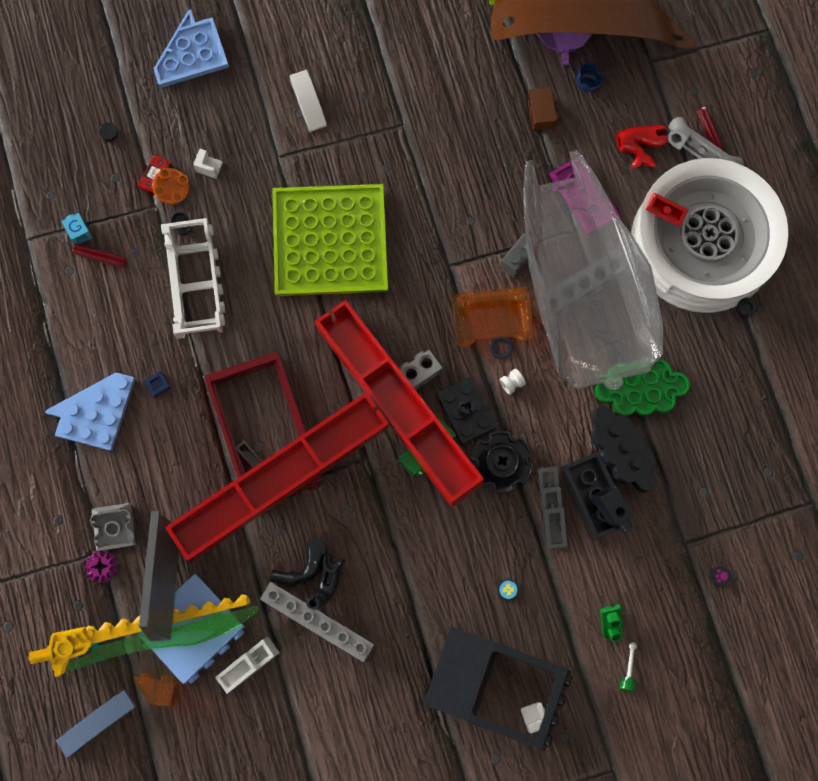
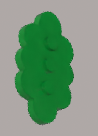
[595,359,690,416]

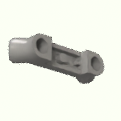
[668,117,744,165]

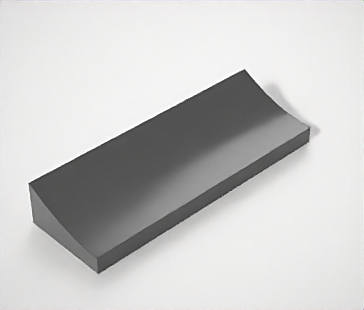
[139,511,179,641]

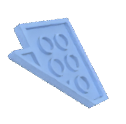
[154,10,229,88]
[45,373,136,451]

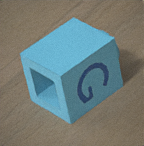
[62,213,92,244]

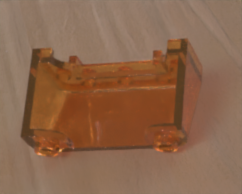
[451,287,533,347]

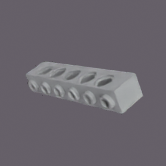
[260,582,374,662]

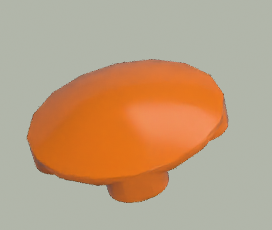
[152,168,189,205]

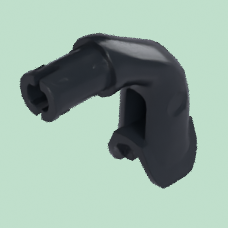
[270,538,326,587]
[307,554,346,610]

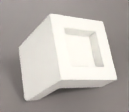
[193,149,223,179]
[521,702,545,734]

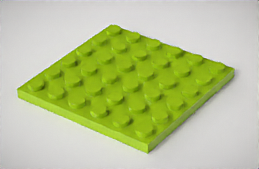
[272,184,388,296]

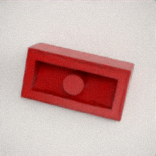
[645,192,689,227]

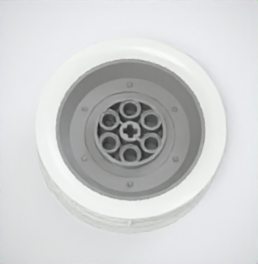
[630,158,788,313]

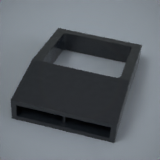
[423,627,573,751]

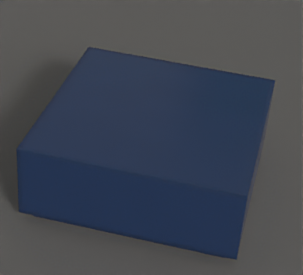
[144,371,171,398]

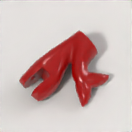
[616,125,669,168]

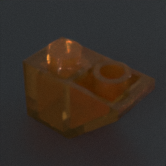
[133,673,178,707]

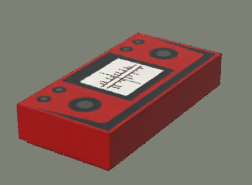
[138,154,172,195]

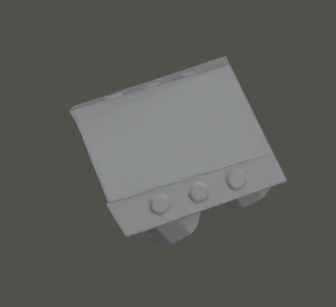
[90,503,136,551]

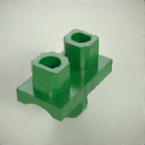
[600,604,623,642]

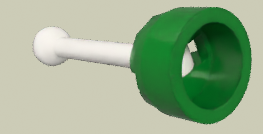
[619,642,637,692]

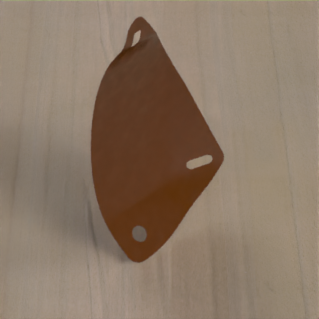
[491,0,695,48]

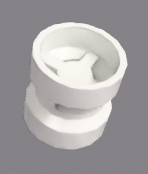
[499,369,526,395]

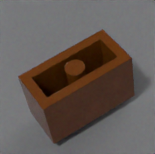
[527,87,559,131]

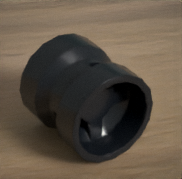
[171,212,192,236]

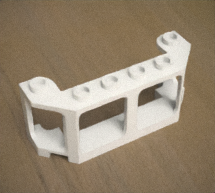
[161,218,225,339]

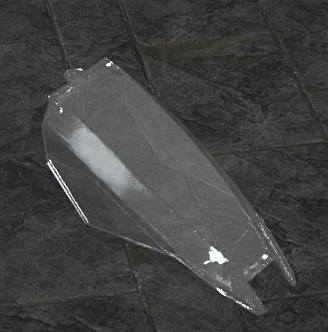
[523,150,663,390]

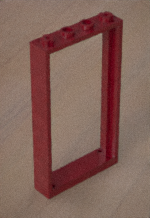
[204,351,323,497]

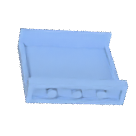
[137,574,246,684]

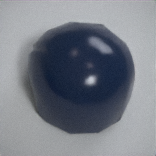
[576,62,603,92]

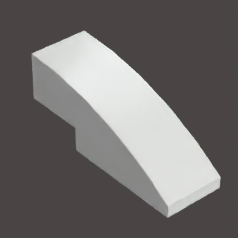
[290,70,327,132]
[215,637,280,694]

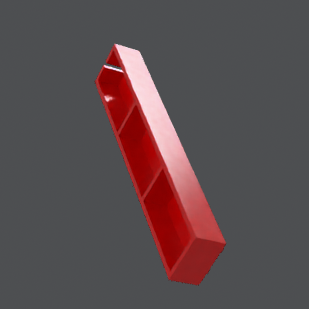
[314,300,484,507]
[165,392,389,563]

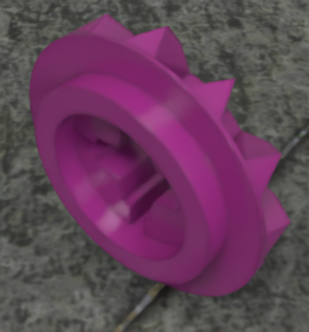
[85,551,118,583]

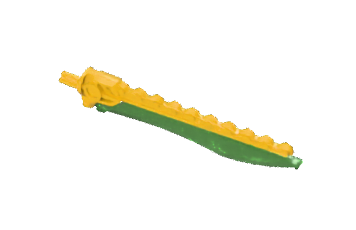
[28,594,260,677]

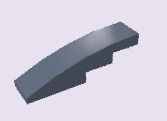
[56,689,137,758]

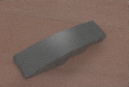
[537,466,567,549]

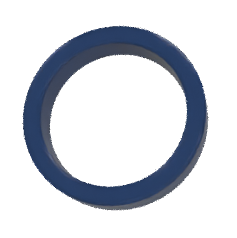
[490,337,512,358]

